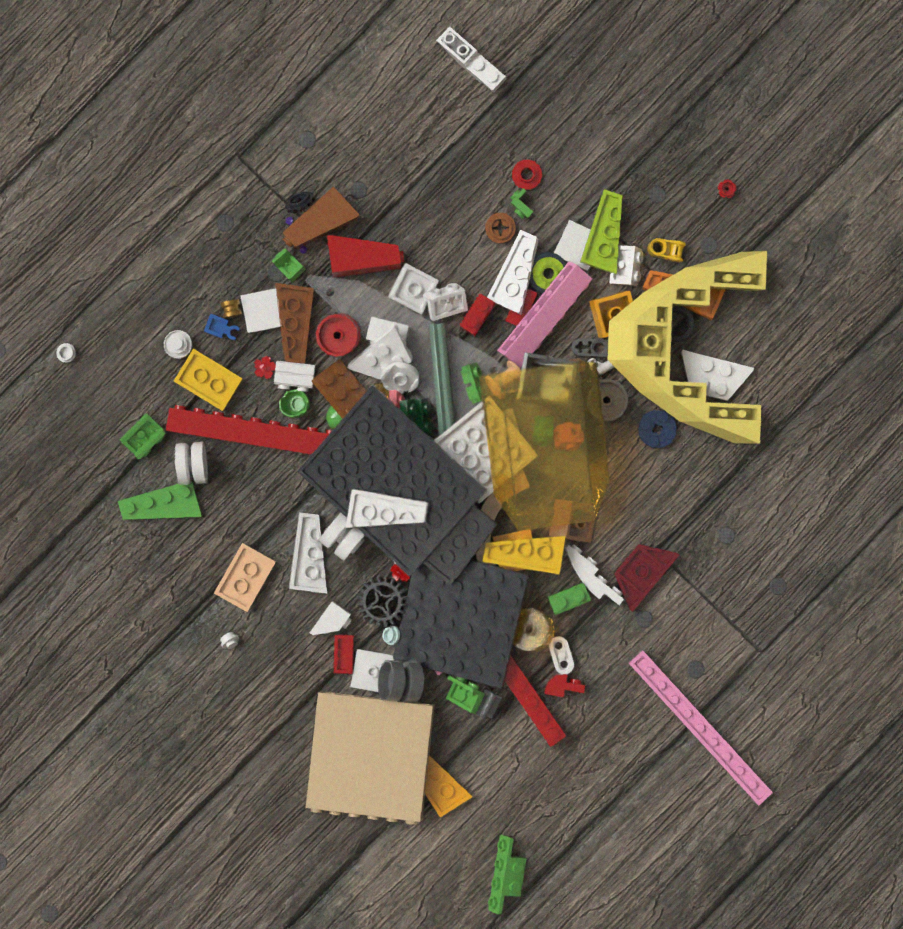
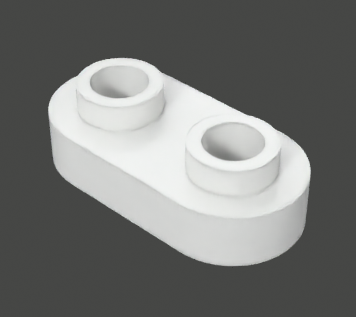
[549,636,574,674]

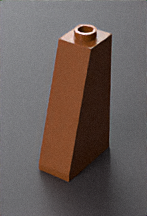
[282,186,359,249]

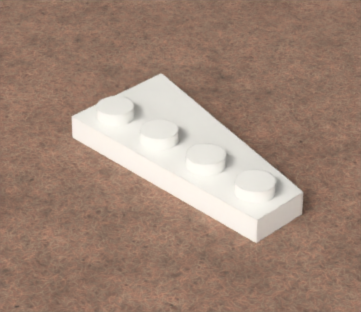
[487,230,539,315]
[346,489,429,528]
[289,512,327,594]

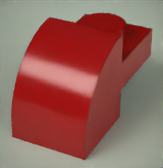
[544,673,585,697]

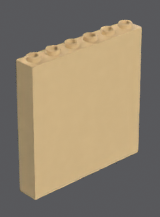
[306,691,435,824]

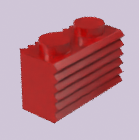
[460,294,495,337]

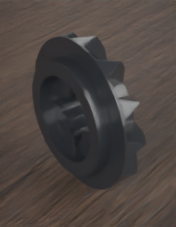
[285,192,315,214]

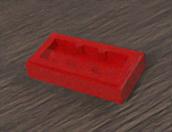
[505,289,537,326]
[333,634,354,674]

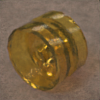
[514,608,554,652]

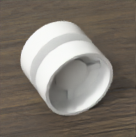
[318,513,365,561]

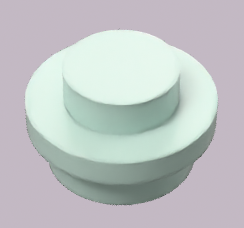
[382,626,400,645]

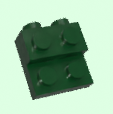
[400,398,431,436]

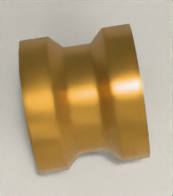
[220,299,242,319]

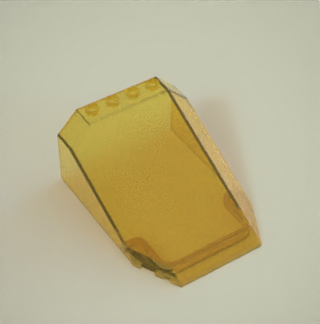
[479,361,609,531]

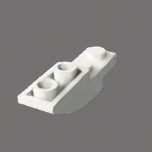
[437,26,507,93]
[565,544,624,605]

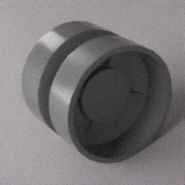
[378,660,424,703]

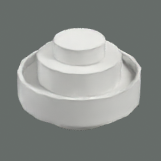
[164,330,192,358]

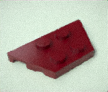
[614,544,679,612]

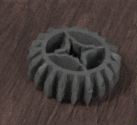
[356,575,407,627]

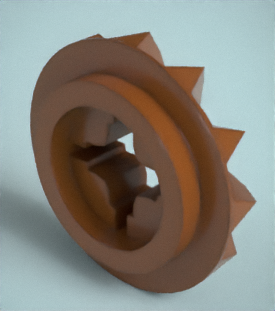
[485,213,516,244]

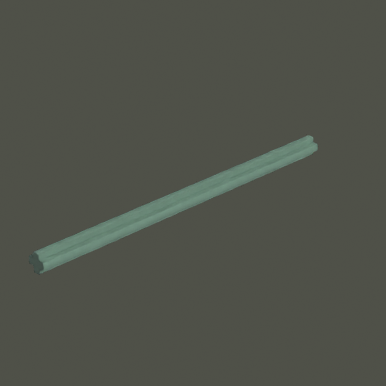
[429,323,454,436]

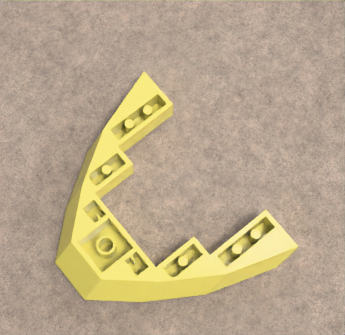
[608,251,767,444]

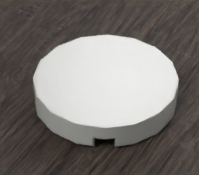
[381,362,420,394]

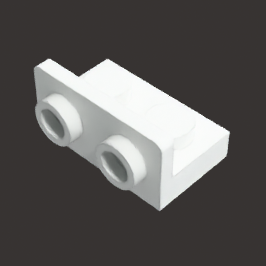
[609,245,643,287]
[423,283,468,321]

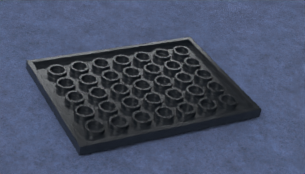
[297,385,487,576]

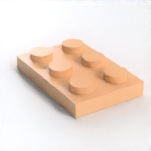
[214,543,276,612]

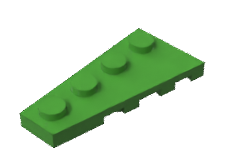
[118,481,203,520]

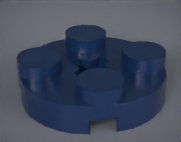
[638,410,677,448]

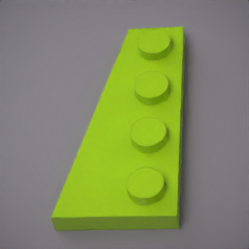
[580,189,622,275]

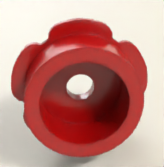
[718,179,737,198]

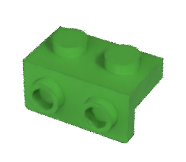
[120,413,166,460]
[446,675,485,714]

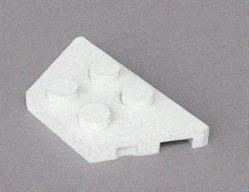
[347,323,413,380]
[681,350,754,401]

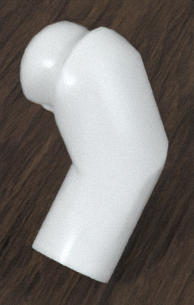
[587,358,615,375]

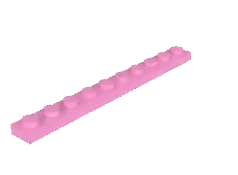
[629,650,773,806]

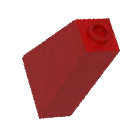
[327,235,404,278]

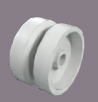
[175,442,208,485]

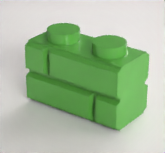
[547,582,591,615]

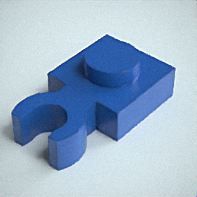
[204,314,240,340]

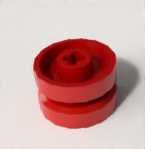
[316,313,362,357]

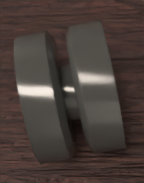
[585,379,628,422]

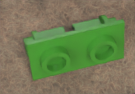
[460,363,488,404]

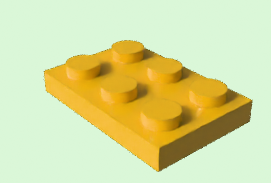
[174,349,243,411]

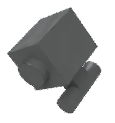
[476,688,502,719]

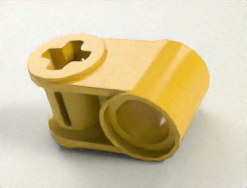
[647,238,686,262]

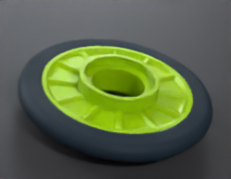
[529,252,567,294]

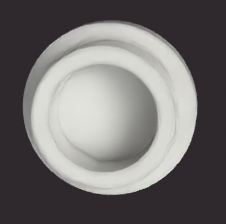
[56,343,76,363]
[220,632,239,649]

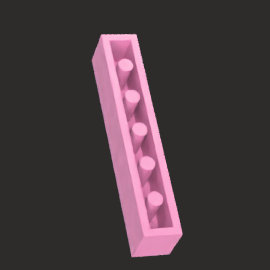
[497,261,592,368]

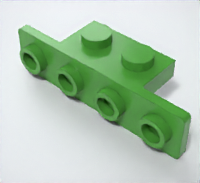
[488,835,526,914]

